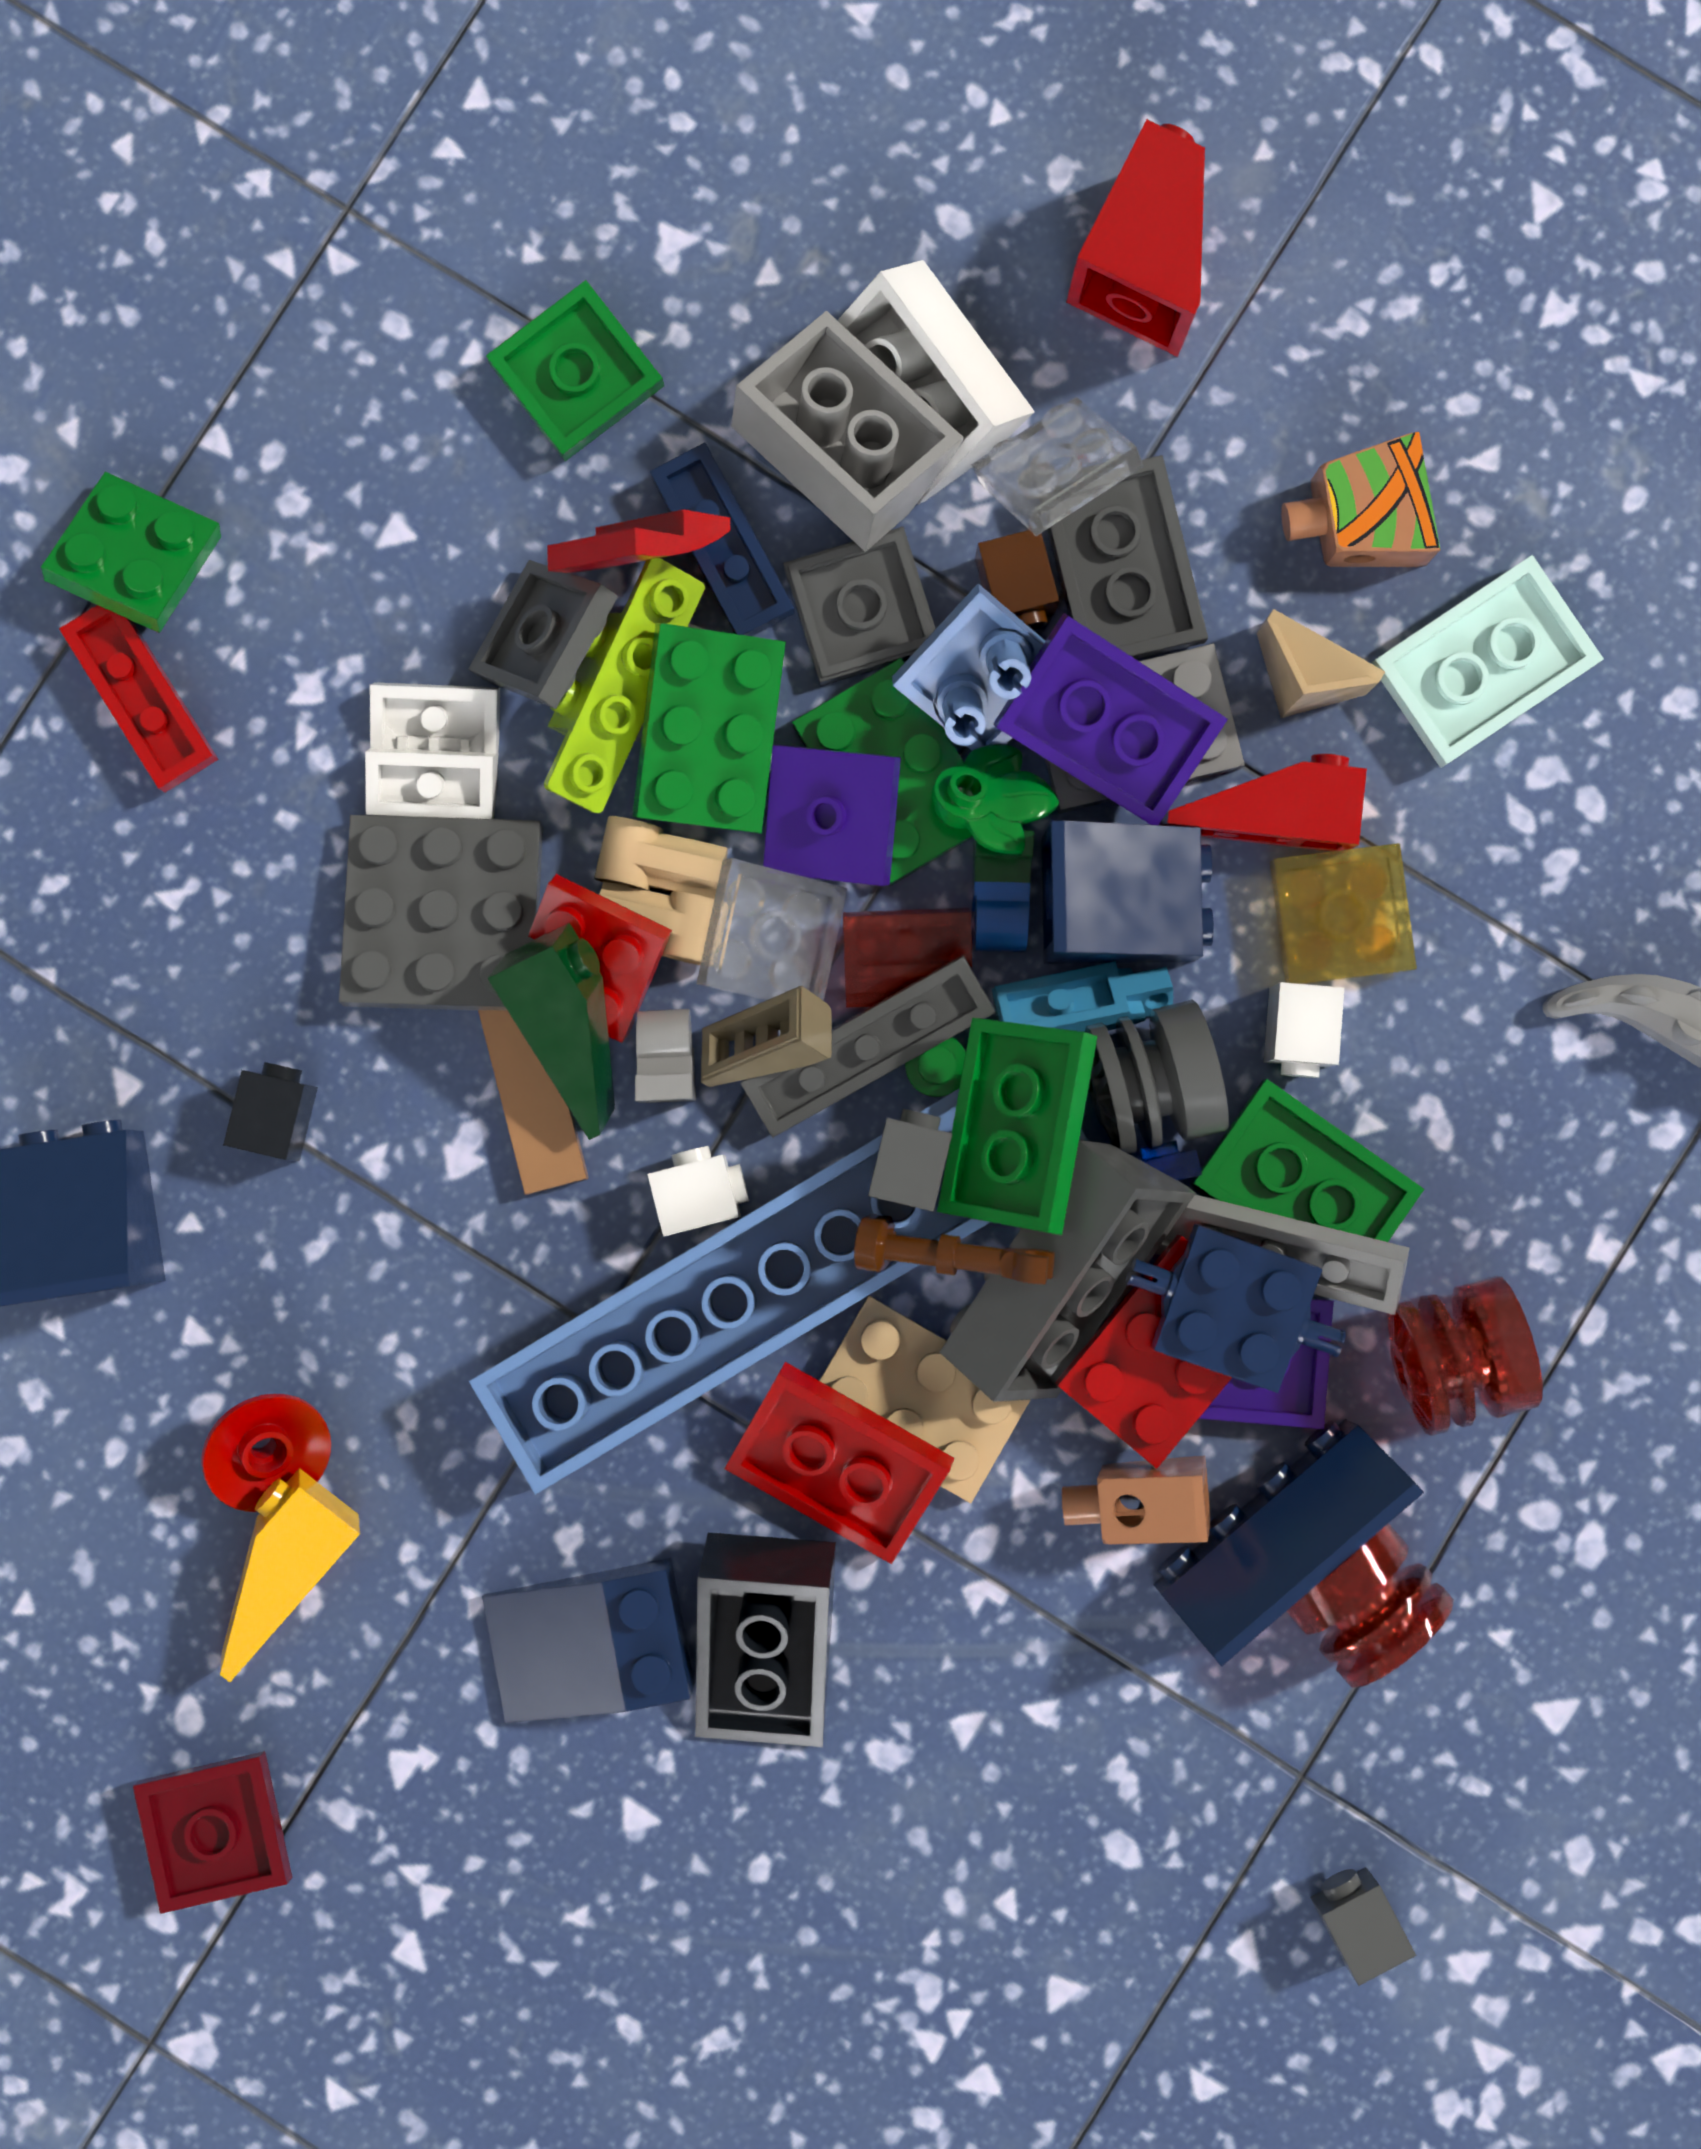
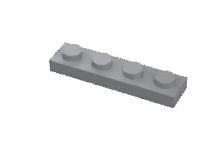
[1155,1195,1410,1315]

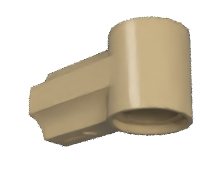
[594,816,728,900]
[599,881,727,967]

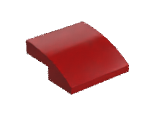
[547,509,730,573]

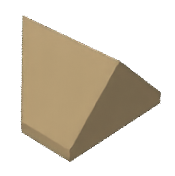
[1257,609,1385,718]

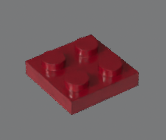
[133,1751,293,1914]

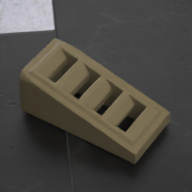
[701,985,832,1087]

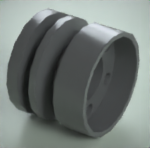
[1085,999,1229,1155]

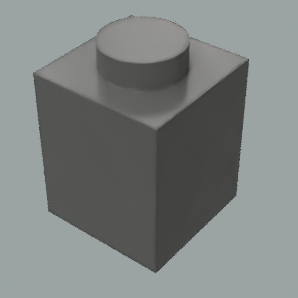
[868,1109,952,1212]
[1310,1868,1417,1986]

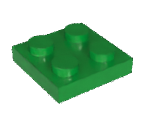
[486,280,664,462]
[41,472,221,633]

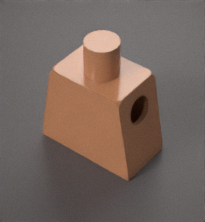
[1062,1455,1211,1545]

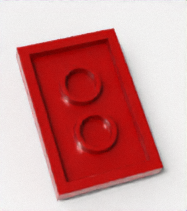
[1055,1234,1233,1469]
[724,1362,955,1564]

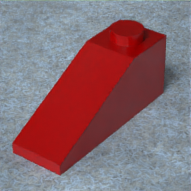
[1160,754,1367,853]

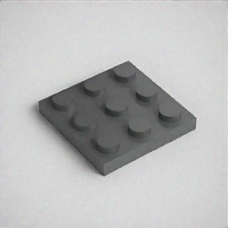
[339,815,543,1011]

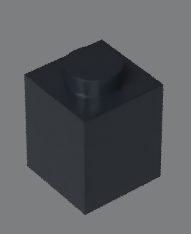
[223,1062,318,1161]

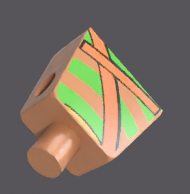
[1281,432,1440,567]

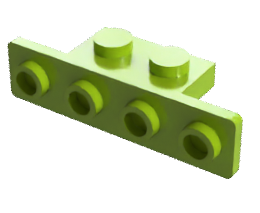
[544,558,705,813]

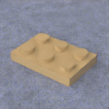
[819,1295,1031,1503]

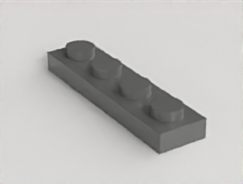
[741,954,995,1138]

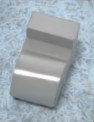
[635,1009,696,1103]

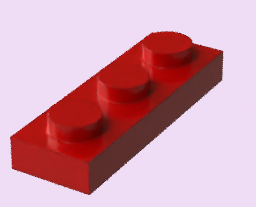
[59,605,219,793]

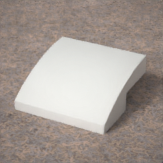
[365,682,500,819]

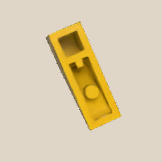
[220,1468,360,1682]

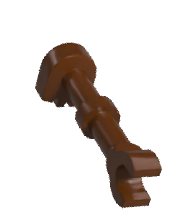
[854,1214,1055,1285]

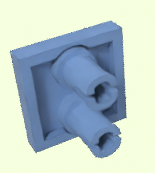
[892,584,1045,751]

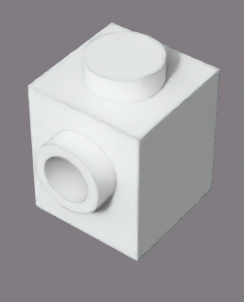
[647,1146,749,1237]

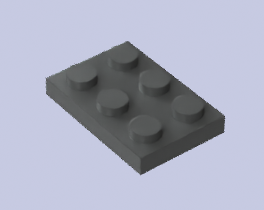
[1038,455,1208,659]

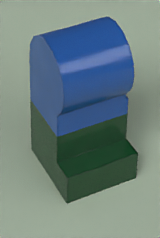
[972,831,1034,952]

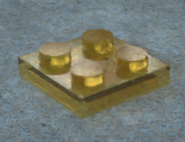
[1270,843,1417,984]

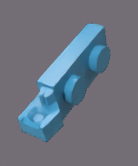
[992,961,1173,1032]

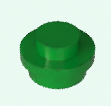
[905,1037,966,1097]

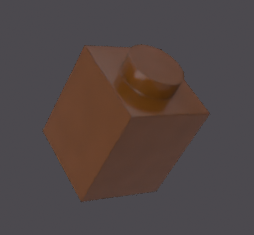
[975,527,1059,631]

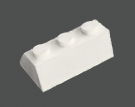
[837,260,1035,504]

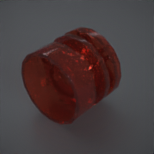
[1387,1276,1543,1436]
[1286,1523,1454,1688]

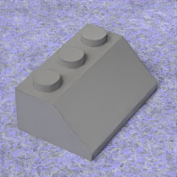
[731,311,964,552]

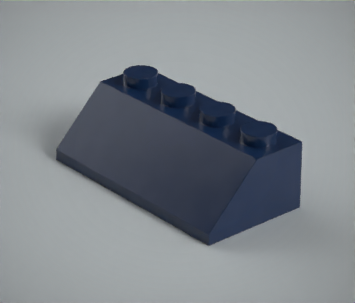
[1153,1419,1424,1667]

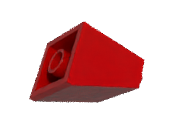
[1066,119,1205,357]

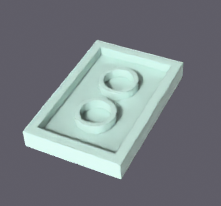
[1371,555,1604,768]

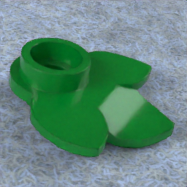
[932,744,1059,854]

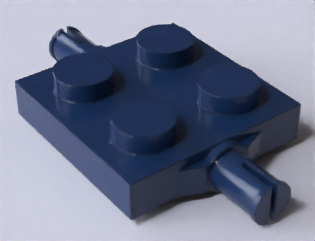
[1126,1223,1346,1393]

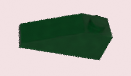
[487,923,615,1140]

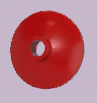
[201,1394,331,1512]

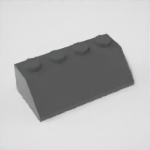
[940,1140,1196,1402]

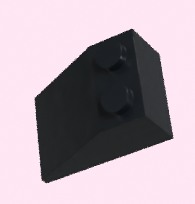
[695,1532,836,1747]

